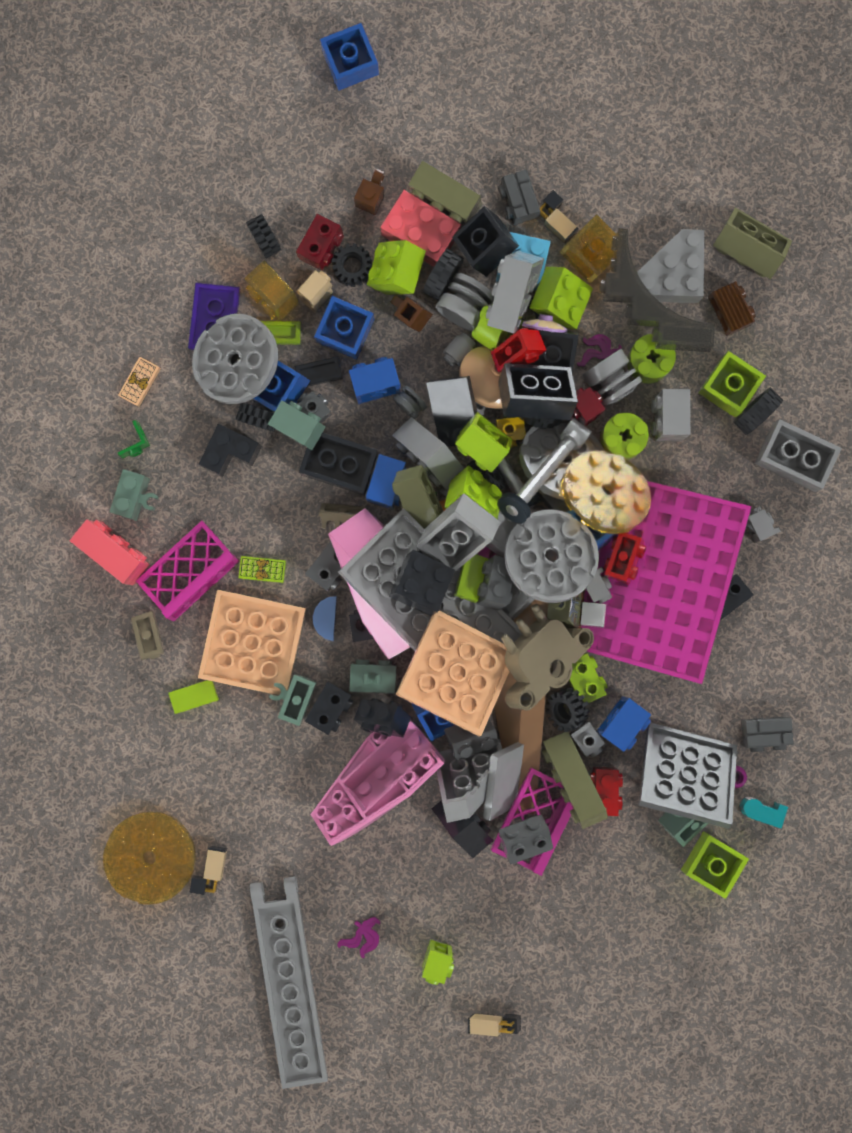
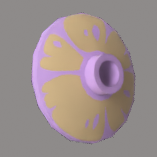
[522,314,567,333]

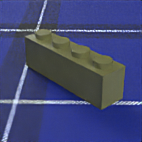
[392,465,444,529]
[542,732,608,829]

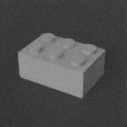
[754,419,842,492]
[416,493,500,571]

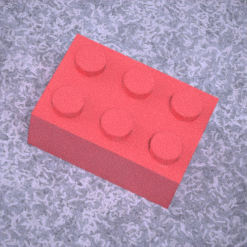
[380,190,461,267]
[69,519,150,585]

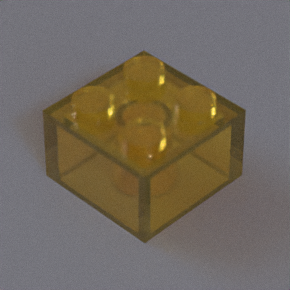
[560,214,628,284]
[244,260,299,321]

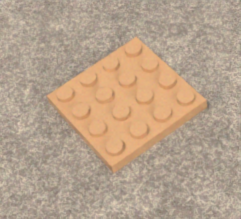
[198,590,306,695]
[396,611,509,736]

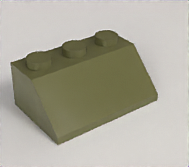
[408,160,482,223]
[713,207,792,280]

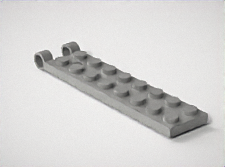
[250,876,328,1089]

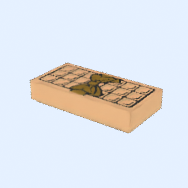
[118,357,161,407]

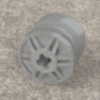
[435,273,495,332]
[582,349,642,406]

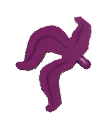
[577,334,622,367]
[337,917,380,958]

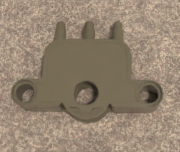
[501,604,594,711]

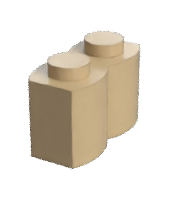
[297,270,333,313]

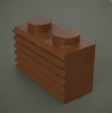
[708,281,756,336]

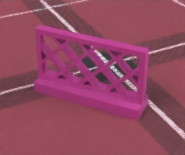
[136,521,240,622]
[490,767,573,876]

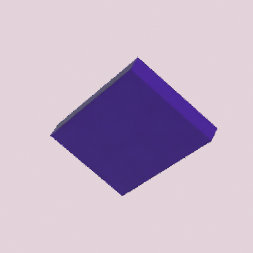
[188,283,240,350]

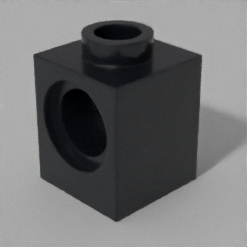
[349,610,374,642]

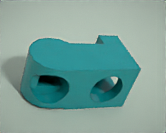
[739,797,788,829]

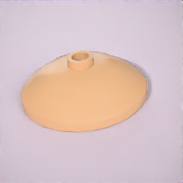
[459,346,502,409]

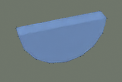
[313,596,337,641]

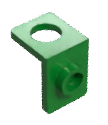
[118,420,150,459]

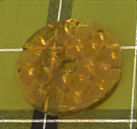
[561,451,651,534]
[103,811,196,905]

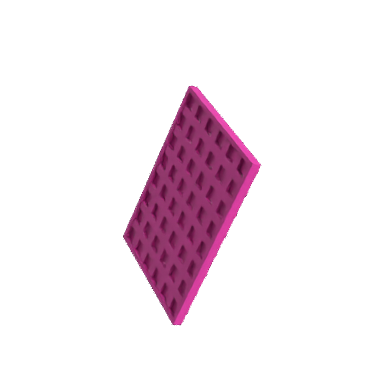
[581,474,751,684]

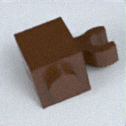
[354,168,385,215]
[390,295,433,332]

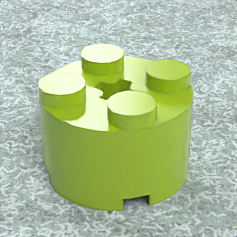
[472,304,524,351]
[627,334,676,384]
[600,413,649,461]

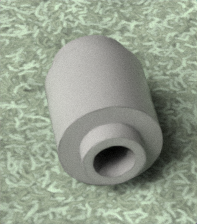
[443,332,475,366]

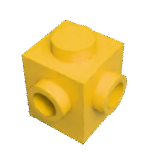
[495,417,526,448]

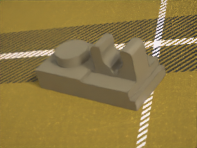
[319,503,366,529]
[131,611,164,660]

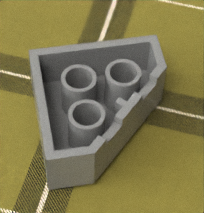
[632,229,704,303]
[486,251,544,333]
[392,417,464,498]
[436,739,502,823]

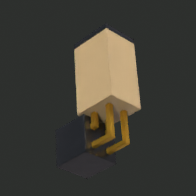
[540,190,579,244]
[189,846,227,895]
[468,1014,521,1037]

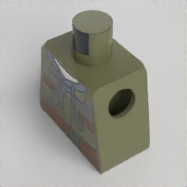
[547,590,585,629]

